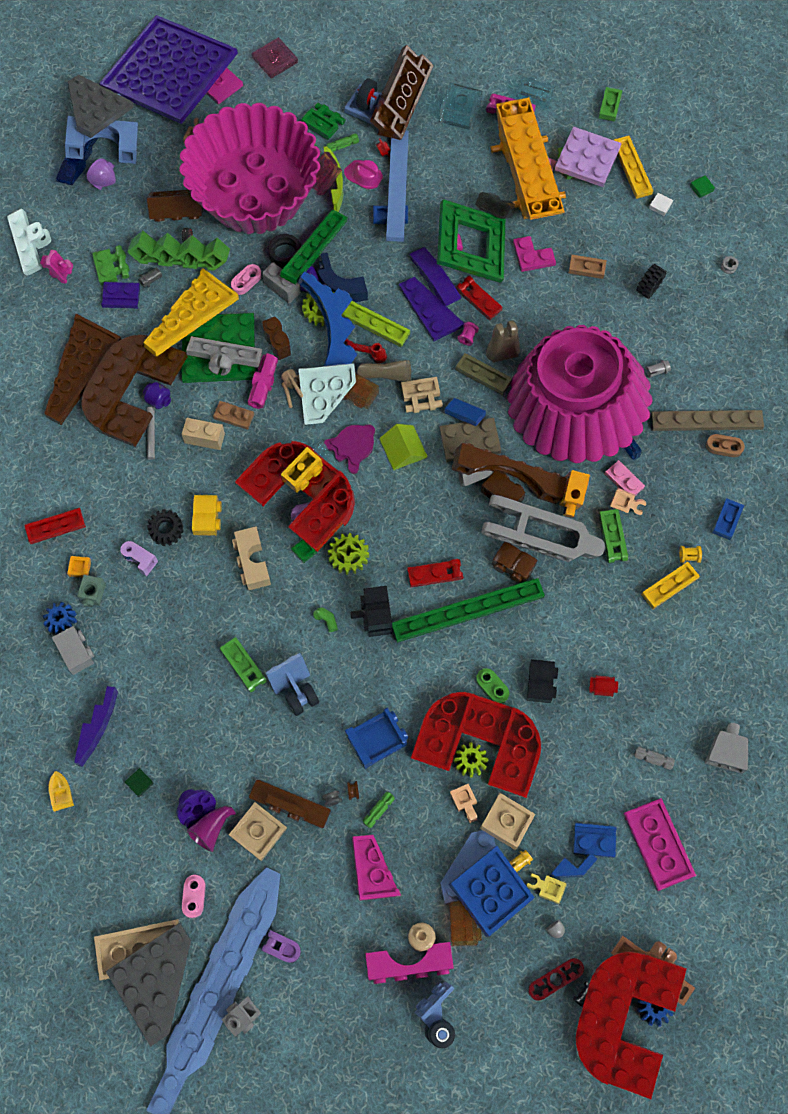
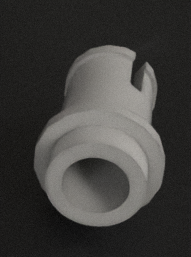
[646,360,671,378]

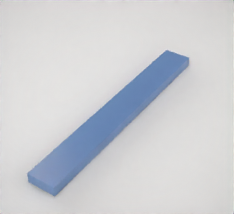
[386,131,409,242]

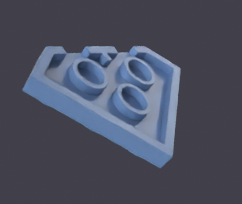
[440,830,496,904]

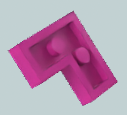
[513,236,556,272]

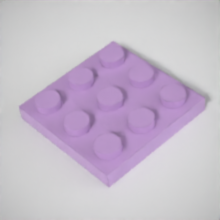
[555,127,622,187]

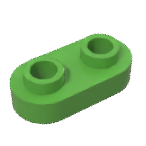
[476,668,509,704]

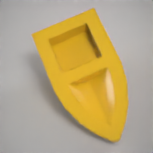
[49,771,74,811]

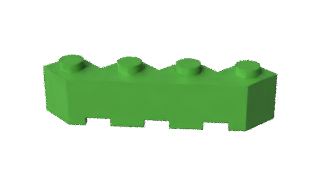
[127,230,230,271]

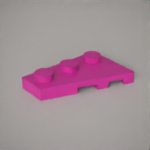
[352,835,401,901]

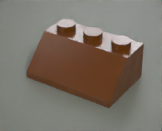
[147,189,203,222]

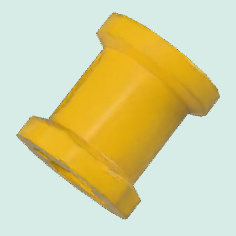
[679,546,702,563]

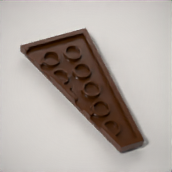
[44,314,121,425]

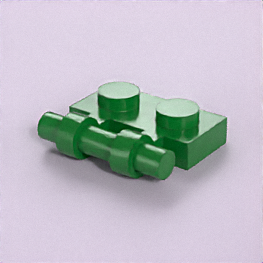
[301,103,346,140]

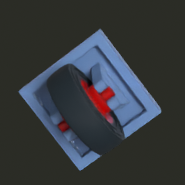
[344,78,382,125]

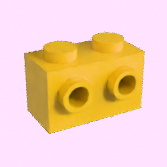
[281,447,323,493]

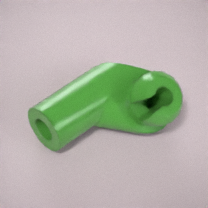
[313,607,338,632]

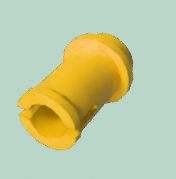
[509,850,533,872]

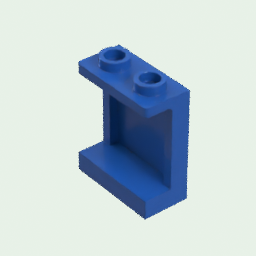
[345,708,408,769]

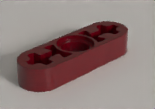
[528,958,584,1001]

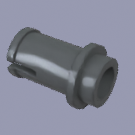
[138,267,162,288]

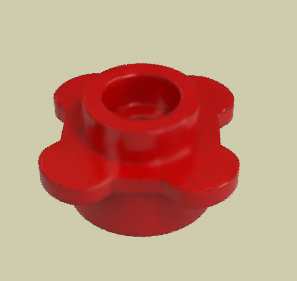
[376,138,390,157]

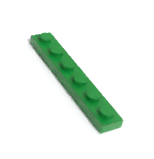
[280,209,348,285]

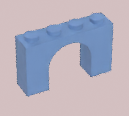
[65,116,138,164]

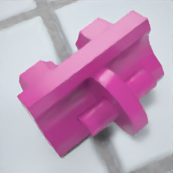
[40,250,73,284]

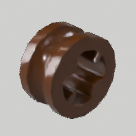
[347,781,359,801]

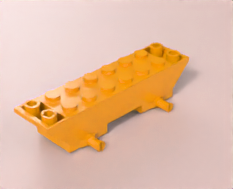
[490,98,566,220]

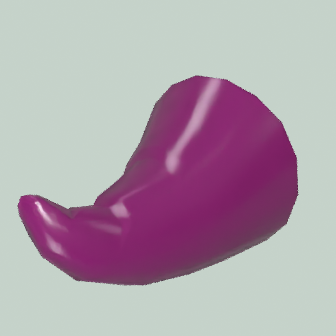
[187,806,236,852]

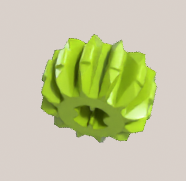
[454,742,488,778]

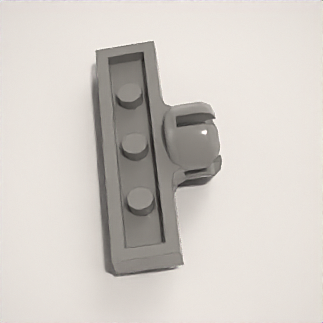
[186,336,262,376]

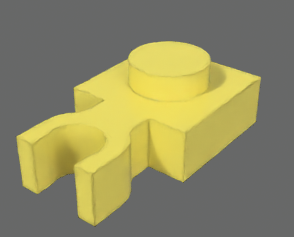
[527,873,567,904]

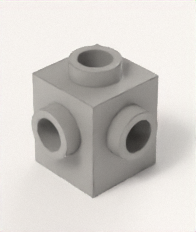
[221,996,261,1037]

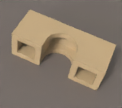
[232,527,271,590]

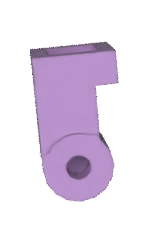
[120,541,158,576]

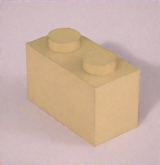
[182,418,225,450]

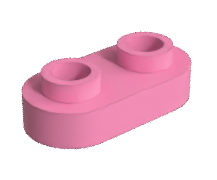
[231,264,262,295]
[182,875,206,918]

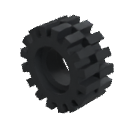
[636,264,667,299]
[147,509,184,546]

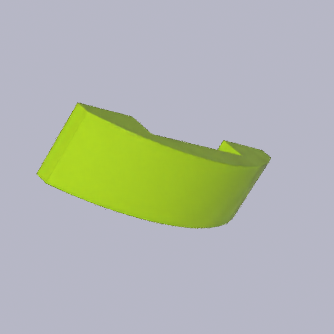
[323,146,343,212]

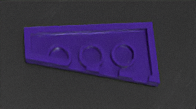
[399,277,464,342]

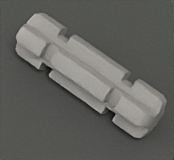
[635,747,675,770]

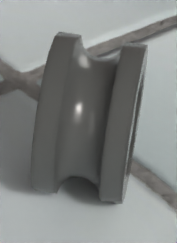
[322,791,342,807]

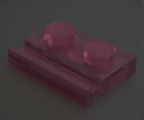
[313,152,342,196]

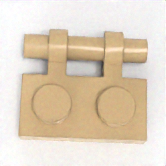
[401,377,443,413]

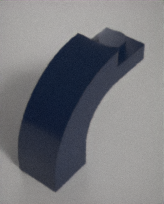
[318,253,368,302]

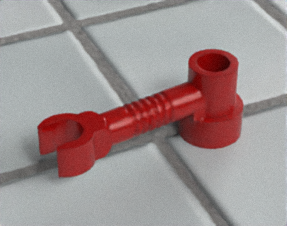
[344,339,387,363]

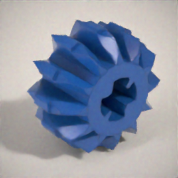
[43,602,77,635]
[637,999,674,1027]

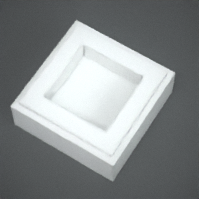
[649,193,673,216]

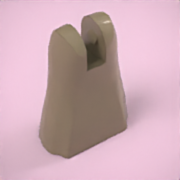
[486,320,520,362]
[357,360,411,381]

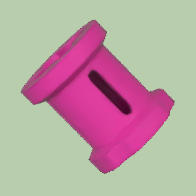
[457,322,479,346]

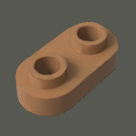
[706,434,745,457]

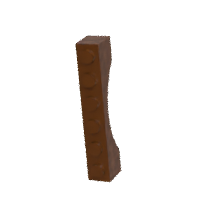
[451,443,567,504]

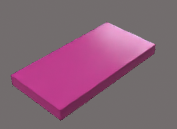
[623,798,696,892]

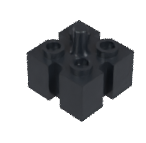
[350,586,392,637]

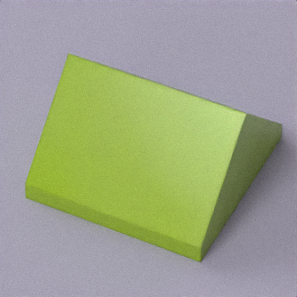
[379,424,428,470]

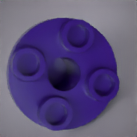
[176,789,216,829]

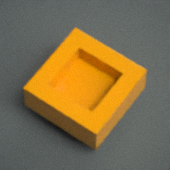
[67,556,91,578]

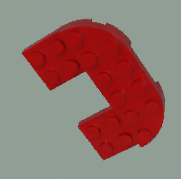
[235,441,355,552]
[411,692,541,798]
[576,951,687,1099]

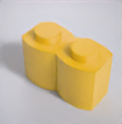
[192,495,222,536]

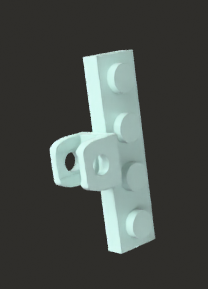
[7,209,51,276]

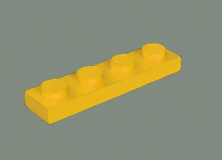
[614,136,653,199]

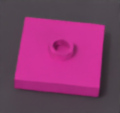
[206,68,243,105]

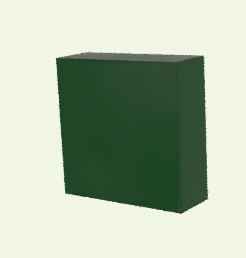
[125,768,154,797]

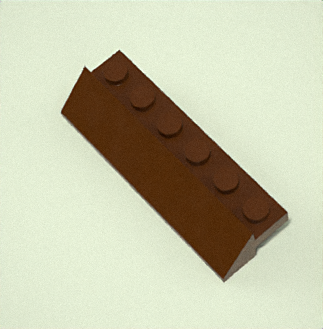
[370,45,434,140]

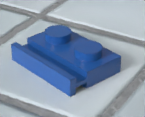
[573,823,617,858]

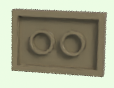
[440,418,501,462]

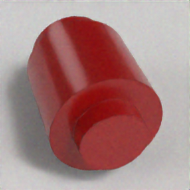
[589,675,618,697]

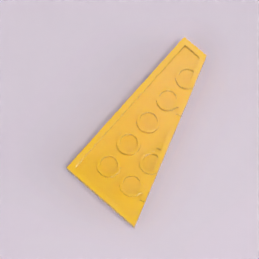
[143,268,239,357]

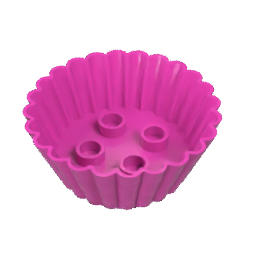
[179,103,320,234]
[507,325,653,464]

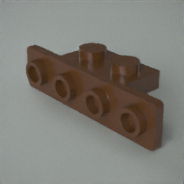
[249,780,331,829]

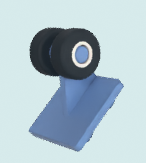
[265,653,319,716]
[414,981,455,1049]

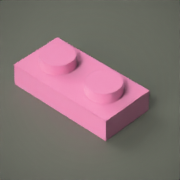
[605,460,645,496]

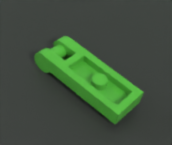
[599,509,628,563]
[220,637,267,693]

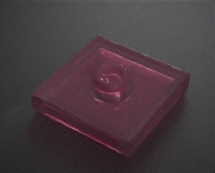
[252,37,298,79]

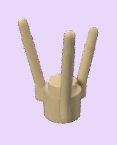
[282,369,303,408]

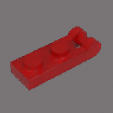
[455,275,503,321]
[407,559,464,587]

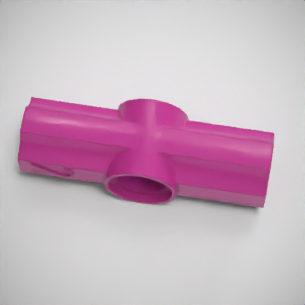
[248,354,278,409]

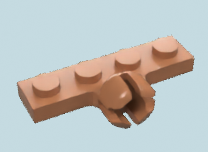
[611,935,695,1006]

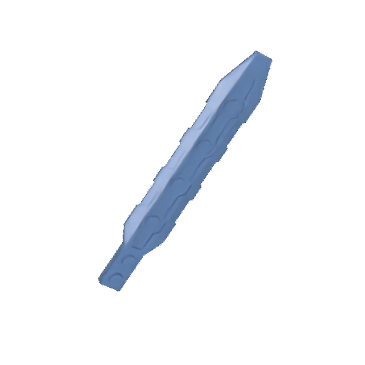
[146,867,281,1114]

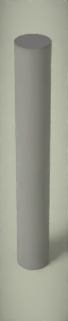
[147,407,155,460]

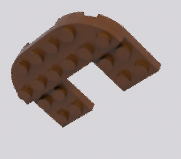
[82,335,188,447]

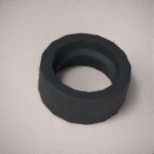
[268,234,301,269]

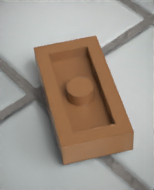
[569,255,607,279]

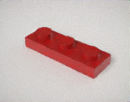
[24,508,86,544]

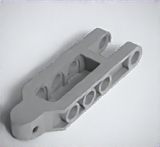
[481,495,605,562]

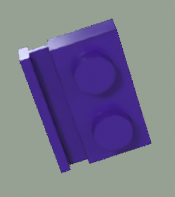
[101,282,140,309]

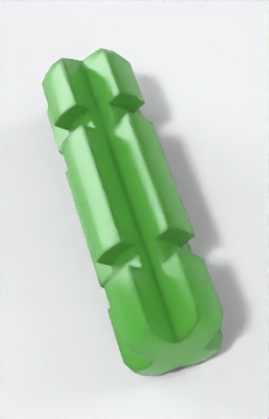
[326,134,359,152]
[363,792,395,828]

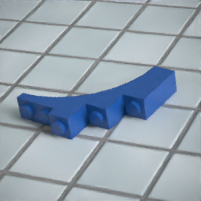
[298,271,358,366]

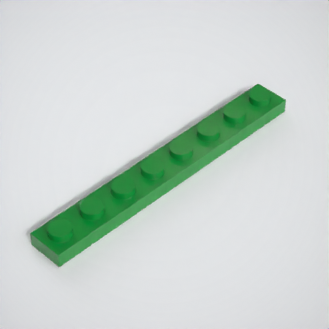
[392,578,545,643]

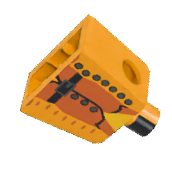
[559,470,590,518]

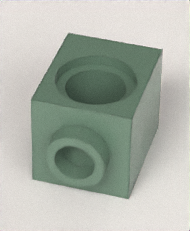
[77,575,106,607]

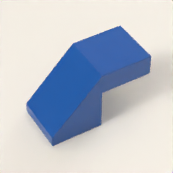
[549,854,597,878]

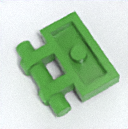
[92,245,130,285]

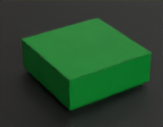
[690,175,715,198]
[291,540,318,564]

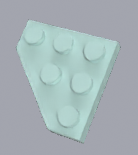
[298,363,356,425]

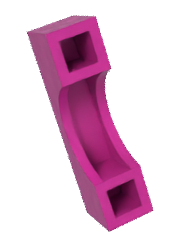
[365,942,454,984]

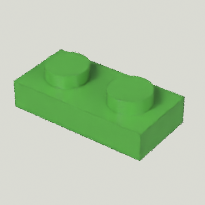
[599,87,623,121]

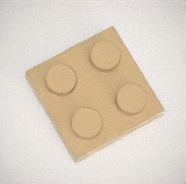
[480,793,535,850]
[229,802,287,861]

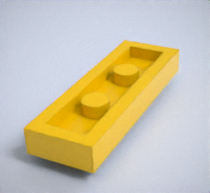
[641,562,700,609]

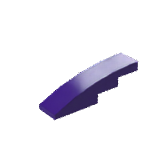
[409,247,461,306]
[74,686,118,767]

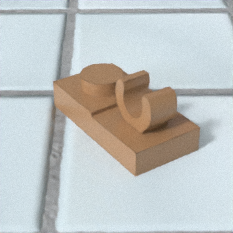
[213,401,255,430]

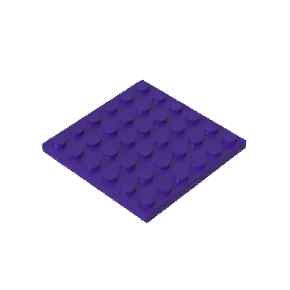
[99,15,238,124]

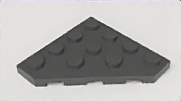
[68,75,133,138]
[106,922,192,1047]

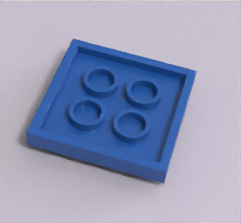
[448,846,535,937]

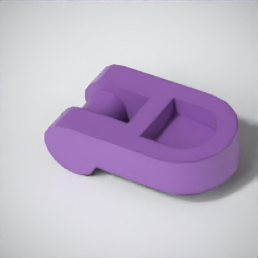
[261,930,301,963]

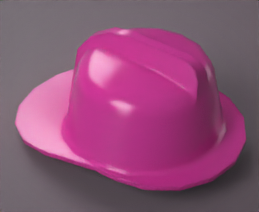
[344,160,383,189]

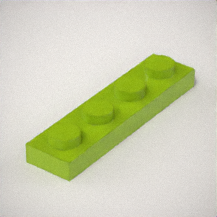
[341,301,410,347]

